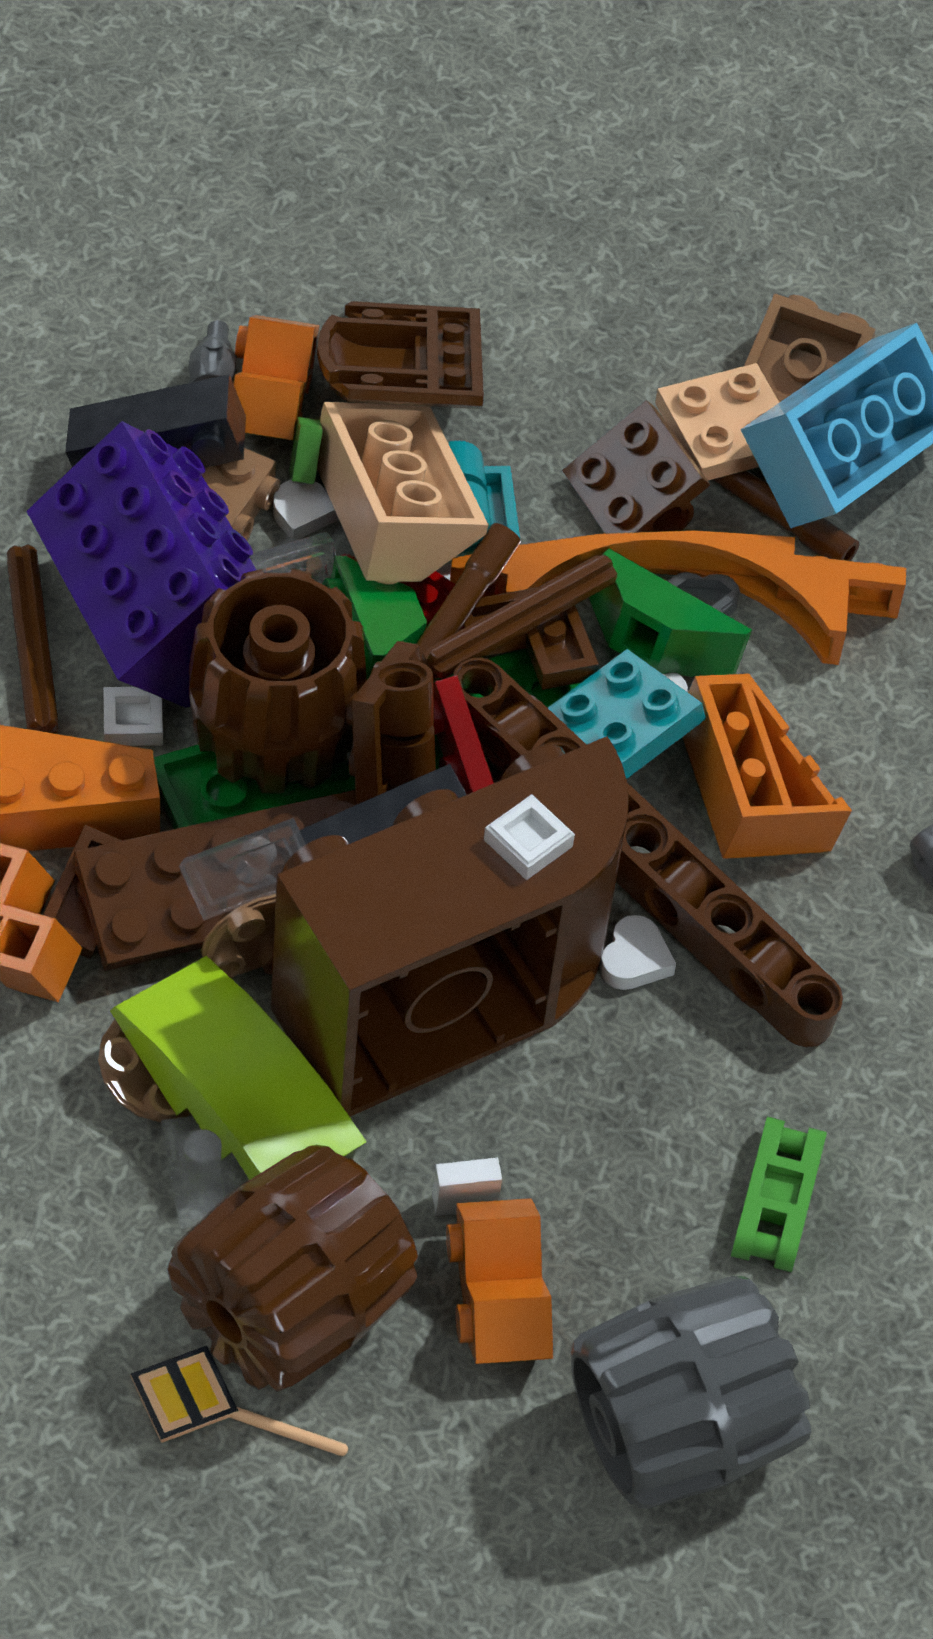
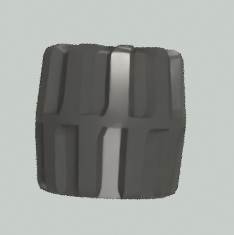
[571,1276,811,1509]

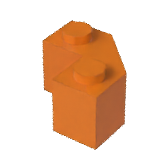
[233,315,320,440]
[0,843,82,1002]
[446,1198,553,1364]

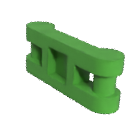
[731,1116,827,1273]

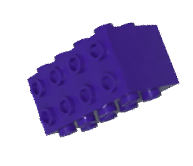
[26,421,256,708]

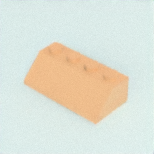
[317,402,488,584]

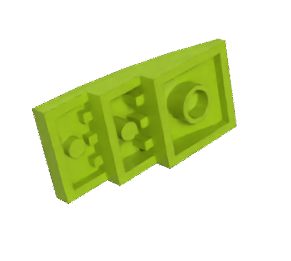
[110,956,367,1180]

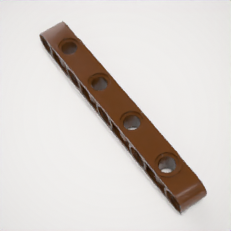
[453,657,843,1047]

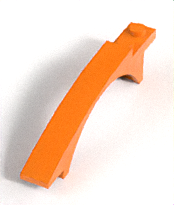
[450,530,906,665]

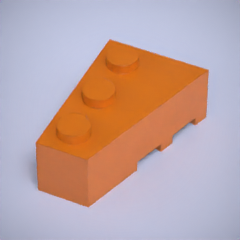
[683,674,852,859]
[0,725,160,851]

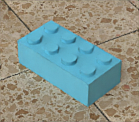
[740,323,933,528]

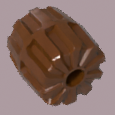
[189,568,367,795]
[167,1145,418,1392]

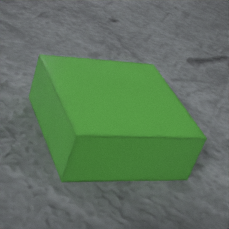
[289,417,323,484]

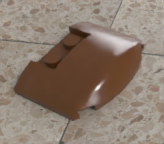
[317,301,484,409]

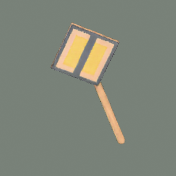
[130,1345,348,1456]

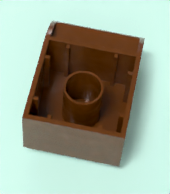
[271,736,629,1117]

